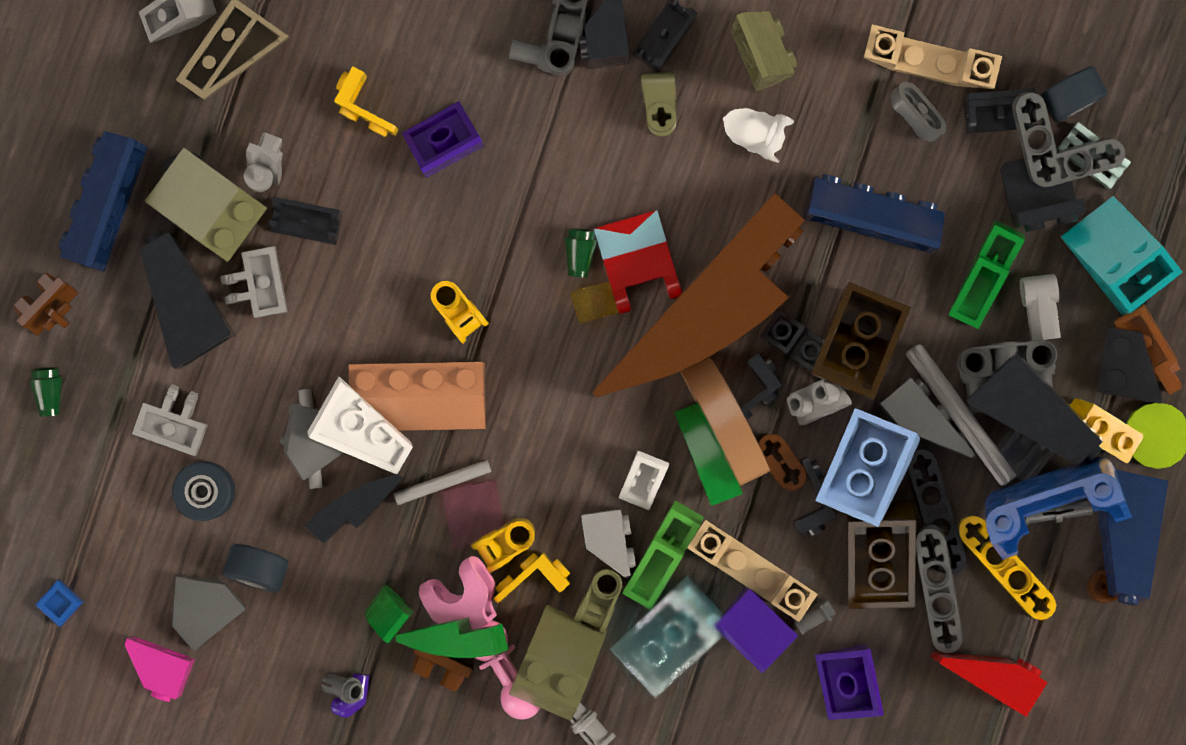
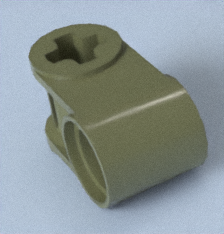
[641,71,677,137]
[573,566,622,634]

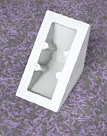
[619,450,669,510]

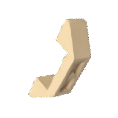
[864,24,1002,89]
[687,520,818,622]

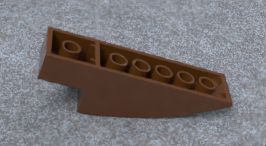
[592,193,805,398]

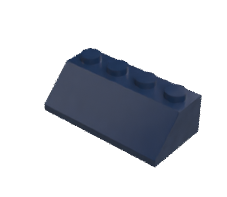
[59,131,148,272]
[803,174,945,253]

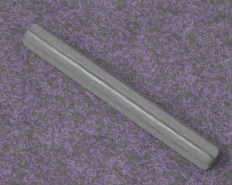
[906,344,1016,485]

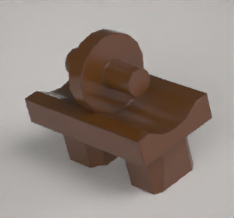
[14,273,79,336]
[412,650,474,692]

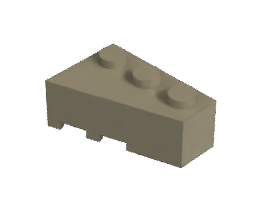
[176,0,289,100]

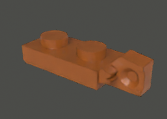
[1114,304,1183,395]

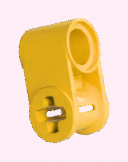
[431,281,489,344]
[470,518,535,573]

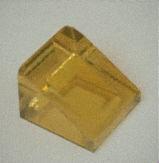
[571,282,618,324]

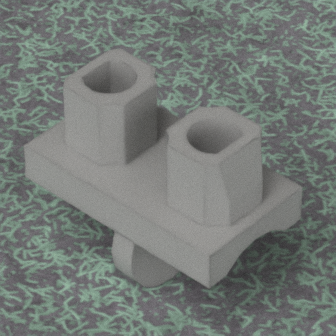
[244,132,283,192]
[787,379,852,425]

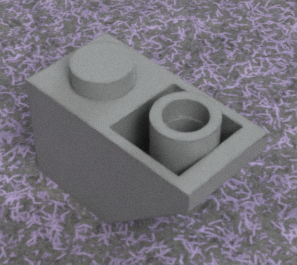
[581,508,636,577]

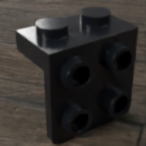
[1000,153,1086,233]

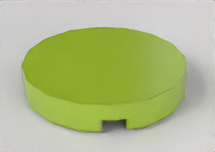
[1126,403,1186,469]

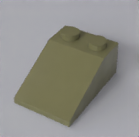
[731,11,797,92]
[145,147,267,262]
[509,605,607,721]

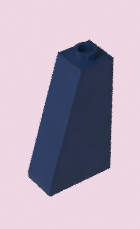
[1098,470,1168,606]

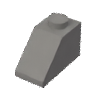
[139,0,217,43]

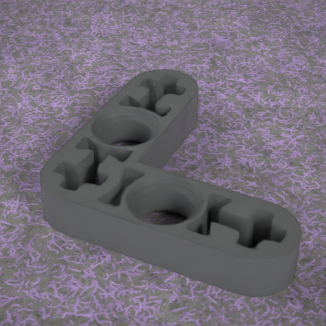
[1012,92,1125,187]

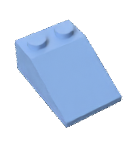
[816,408,920,527]

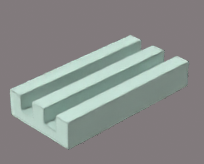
[1056,122,1131,190]

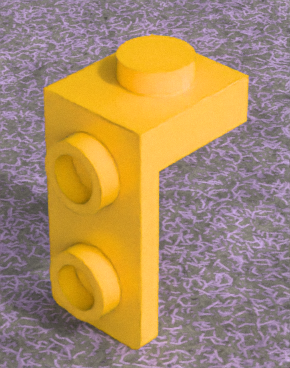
[334,66,398,137]
[1070,398,1143,463]
[493,552,570,603]

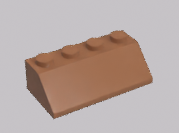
[349,362,486,431]

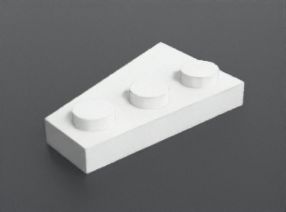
[307,377,413,475]

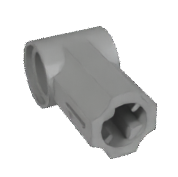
[1020,273,1061,341]

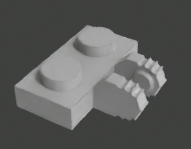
[220,246,288,318]
[132,384,208,456]

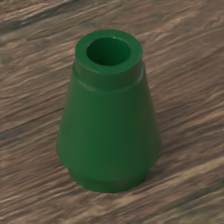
[565,228,597,277]
[29,367,63,417]

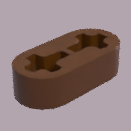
[758,434,806,491]

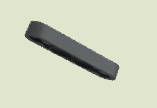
[916,524,963,653]

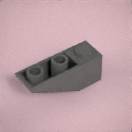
[877,378,976,458]

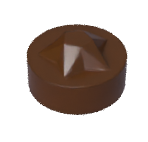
[1087,570,1118,604]

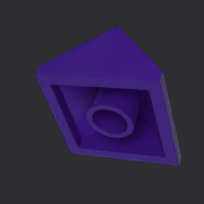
[402,101,484,178]
[714,587,798,673]
[815,644,884,720]

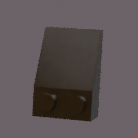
[811,282,911,400]
[846,501,916,609]

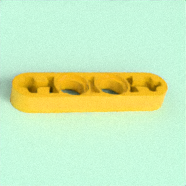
[957,515,1056,620]

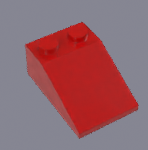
[930,651,1048,717]

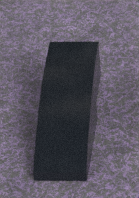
[304,474,405,544]

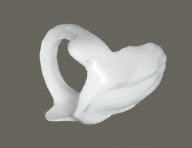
[723,108,794,162]

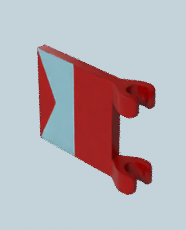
[594,210,682,314]

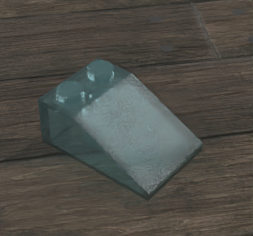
[610,576,723,698]

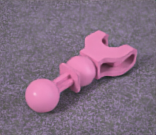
[419,556,540,720]

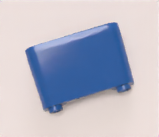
[985,457,1132,559]

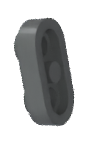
[890,82,946,142]

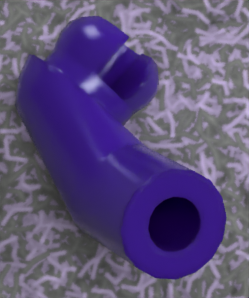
[331,673,369,718]

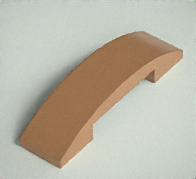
[680,357,770,486]

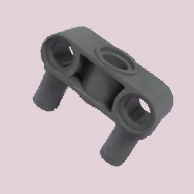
[509,0,589,77]
[956,340,1057,413]

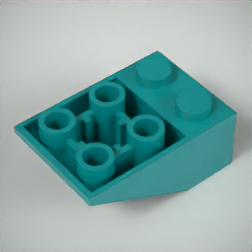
[1061,196,1183,315]

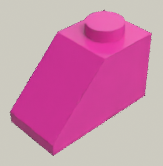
[125,636,195,702]

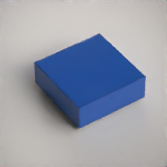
[35,580,84,627]

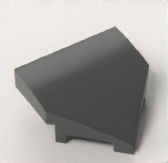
[280,403,344,481]
[171,574,246,651]

